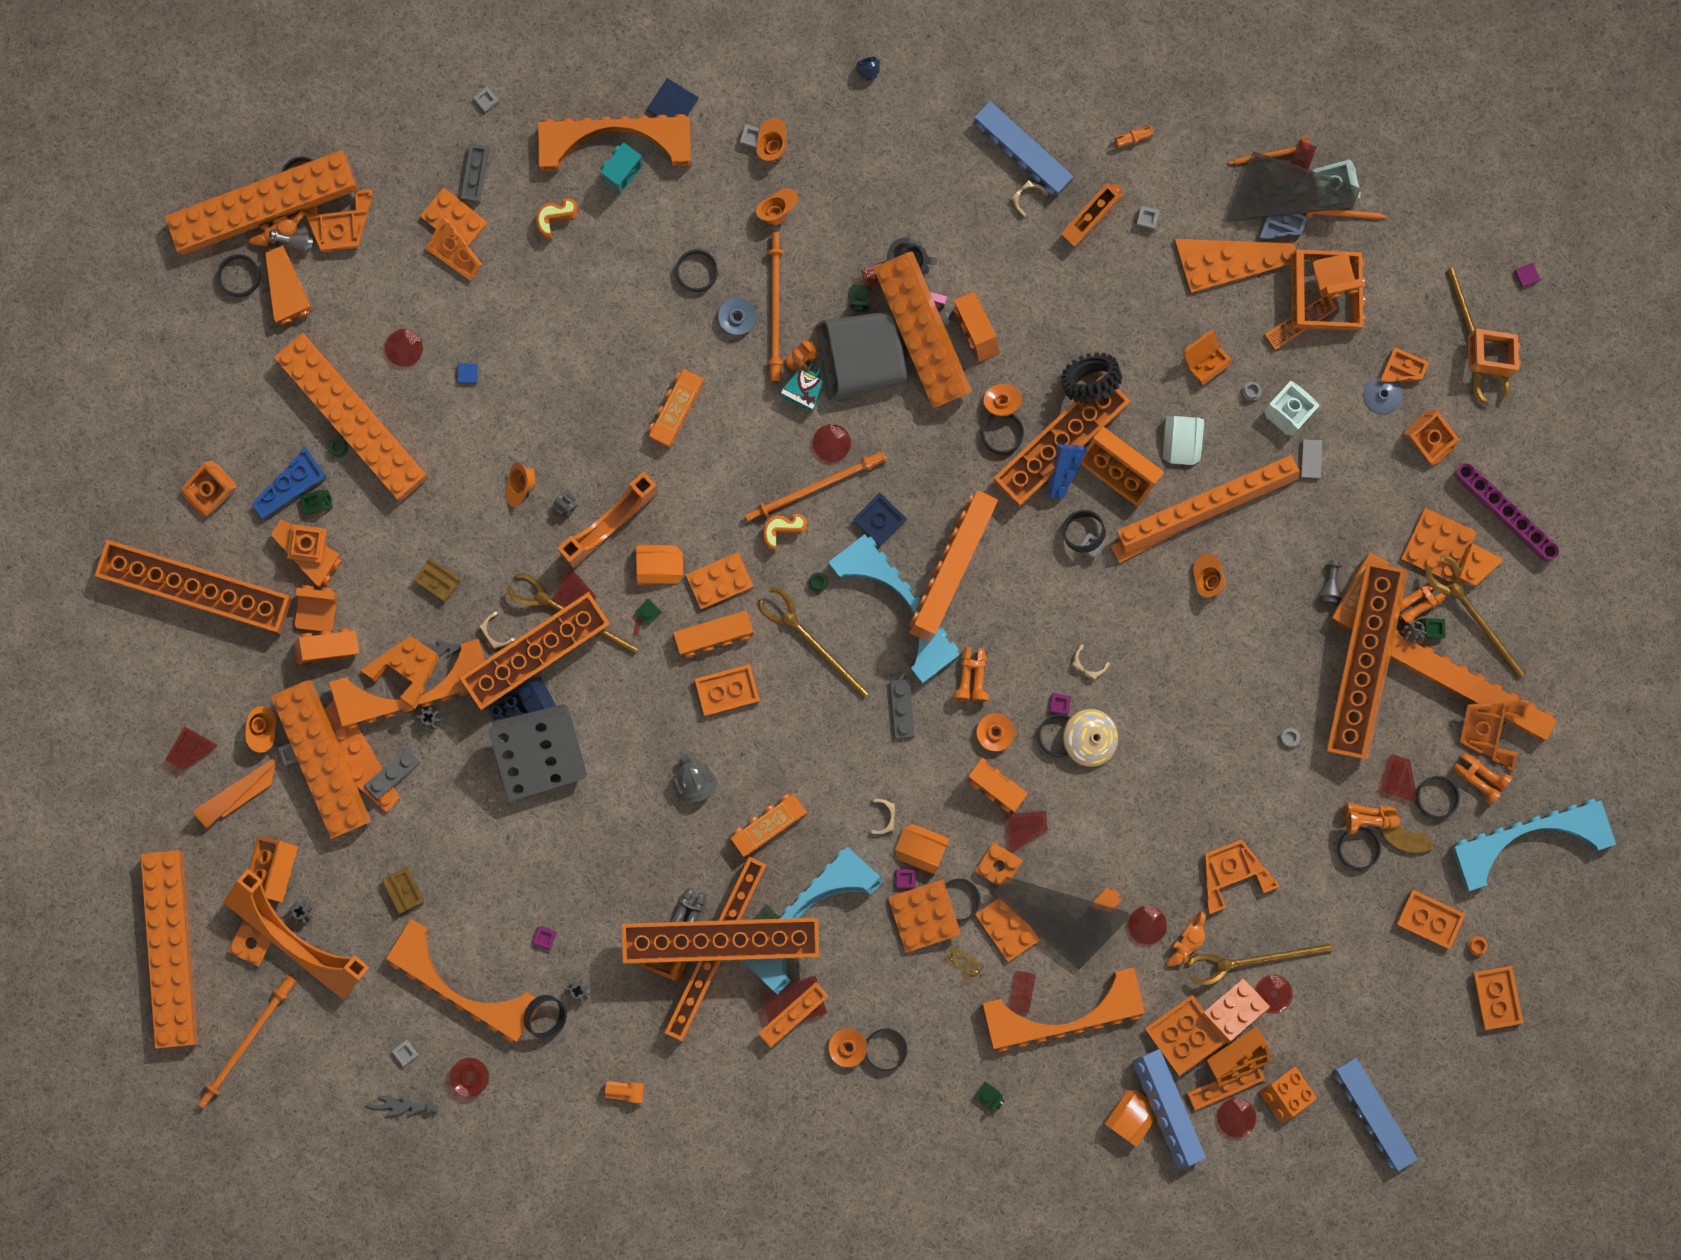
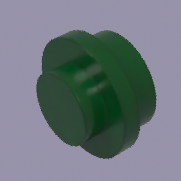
[329,438,348,457]
[809,573,828,592]

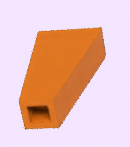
[1061,183,1125,247]
[265,245,313,326]
[271,519,342,588]

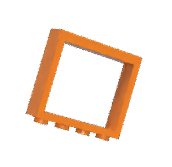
[1291,249,1366,331]

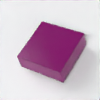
[1515,262,1540,288]
[1049,693,1071,716]
[896,869,916,889]
[532,926,557,950]

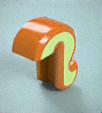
[536,198,578,240]
[763,514,807,552]

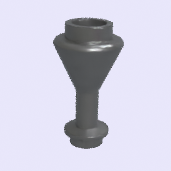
[268,229,313,254]
[1319,560,1342,604]

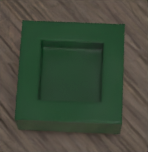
[635,599,662,626]

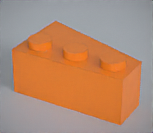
[952,291,1000,362]
[293,628,359,666]
[967,758,1028,813]
[1207,1026,1272,1087]

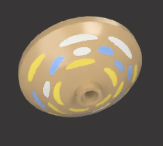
[1063,709,1118,767]

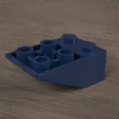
[487,677,556,737]

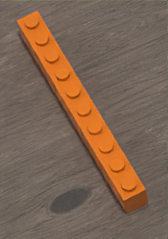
[1117,455,1300,554]
[1390,629,1557,742]
[665,857,767,1041]

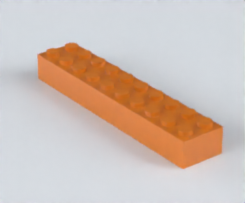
[165,150,359,255]
[274,333,429,502]
[94,540,293,635]
[1327,562,1408,759]
[141,850,198,1049]
[622,918,819,964]

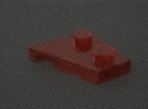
[554,566,597,606]
[165,726,218,770]
[1380,754,1417,802]
[1007,811,1048,851]

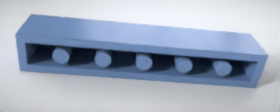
[974,101,1074,197]
[1132,1049,1206,1170]
[1334,1058,1418,1171]

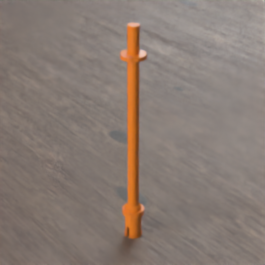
[767,232,784,383]
[745,450,887,522]
[198,975,297,1108]

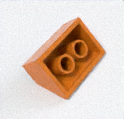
[249,836,298,902]

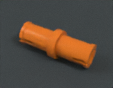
[1114,125,1154,148]

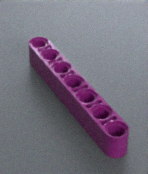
[1455,463,1559,562]

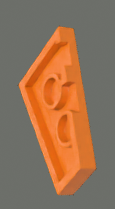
[425,216,482,281]

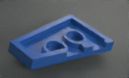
[1046,444,1087,499]

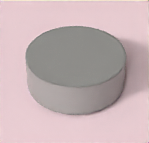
[1280,728,1300,747]

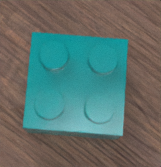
[600,142,644,194]

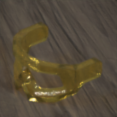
[950,946,984,977]

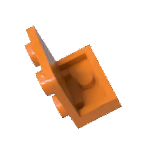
[1312,254,1364,299]
[1183,330,1233,385]
[295,585,338,632]
[1259,1067,1316,1124]

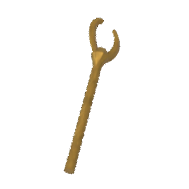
[1447,268,1510,405]
[1426,555,1525,678]
[507,573,639,654]
[758,587,869,698]
[1187,944,1332,985]

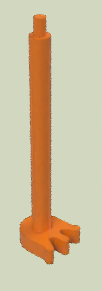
[1229,136,1311,165]
[1305,198,1387,220]

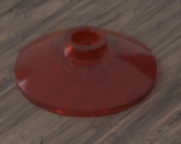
[1255,975,1293,1014]
[450,1058,489,1097]

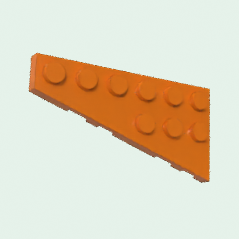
[1174,239,1296,294]
[325,700,400,813]

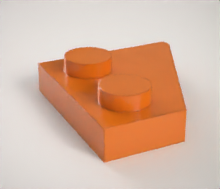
[1380,347,1430,382]
[1456,543,1503,587]

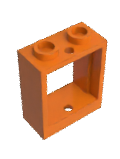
[1468,329,1521,377]

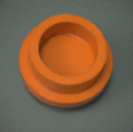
[1468,936,1488,956]

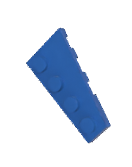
[252,446,327,521]

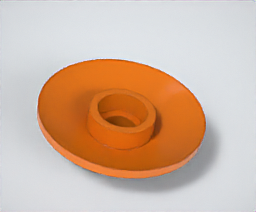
[984,384,1022,416]
[977,713,1015,751]
[829,1028,867,1067]

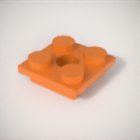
[287,524,327,563]
[975,842,1023,890]
[228,920,271,967]

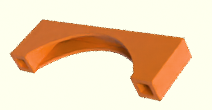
[538,114,692,171]
[329,639,485,729]
[223,869,370,1000]
[386,919,543,1043]
[982,968,1145,1052]

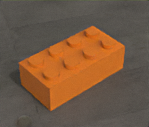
[1080,427,1164,507]

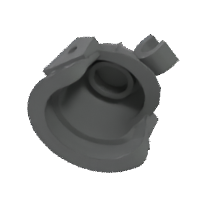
[887,237,937,272]
[673,754,718,803]

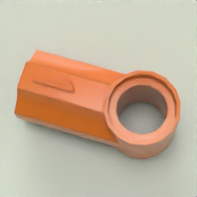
[605,1081,645,1103]

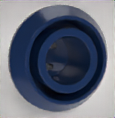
[855,56,880,80]

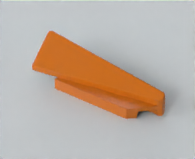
[193,759,277,829]

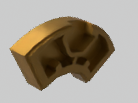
[1381,826,1434,853]

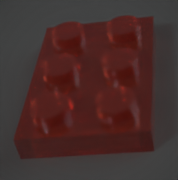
[760,976,827,1023]

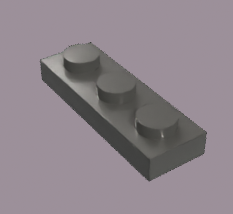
[461,144,489,203]
[890,679,915,739]
[364,748,420,801]

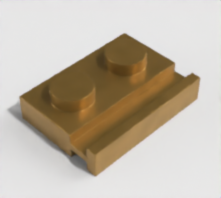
[414,558,461,603]
[382,867,425,914]

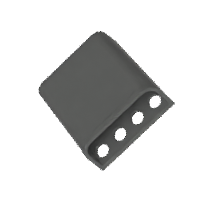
[815,311,907,401]
[489,704,587,802]

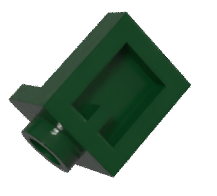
[850,284,871,312]
[300,490,333,515]
[1415,618,1446,639]
[974,1082,1005,1111]

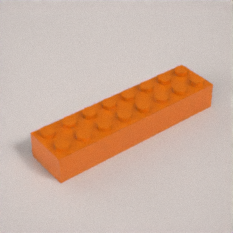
[873,251,972,409]
[993,374,1130,508]
[908,490,998,643]
[459,592,610,710]
[271,680,372,839]

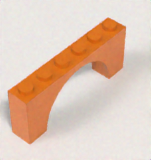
[557,471,659,568]

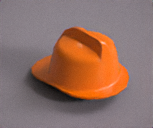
[757,118,787,162]
[756,188,798,225]
[505,462,536,507]
[1193,553,1226,598]
[245,706,276,753]

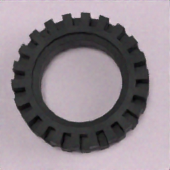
[1061,353,1122,403]

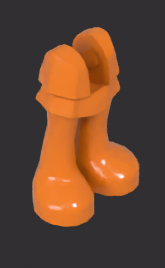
[786,340,817,372]
[1398,582,1447,627]
[953,647,989,702]
[1453,753,1512,806]
[1342,803,1401,834]

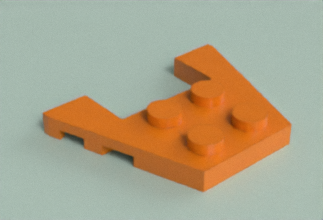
[304,189,373,252]
[361,636,439,709]
[1460,700,1529,771]
[1205,839,1280,914]

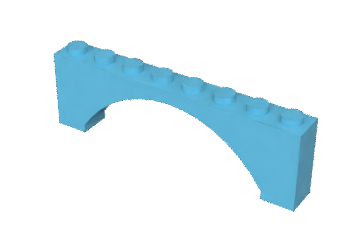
[828,534,959,685]
[1452,799,1616,892]
[741,847,884,995]

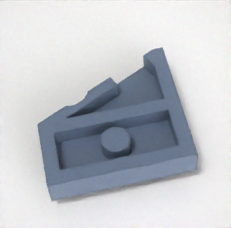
[1259,204,1308,240]

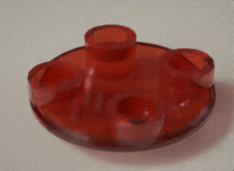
[385,329,423,367]
[813,424,851,462]
[1128,906,1167,944]
[1217,1098,1256,1137]

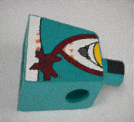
[781,364,823,412]

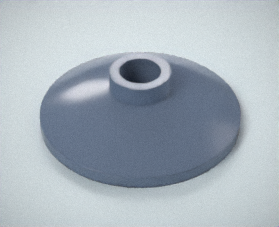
[718,297,756,335]
[1364,377,1402,414]

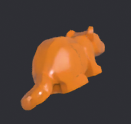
[249,210,305,248]
[1167,911,1206,967]

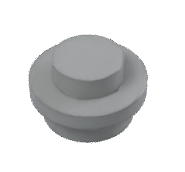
[1242,382,1262,401]

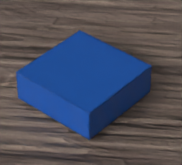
[458,363,478,383]

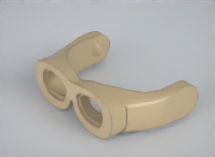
[1010,180,1048,217]
[479,611,516,650]
[1071,644,1110,681]
[870,799,895,834]

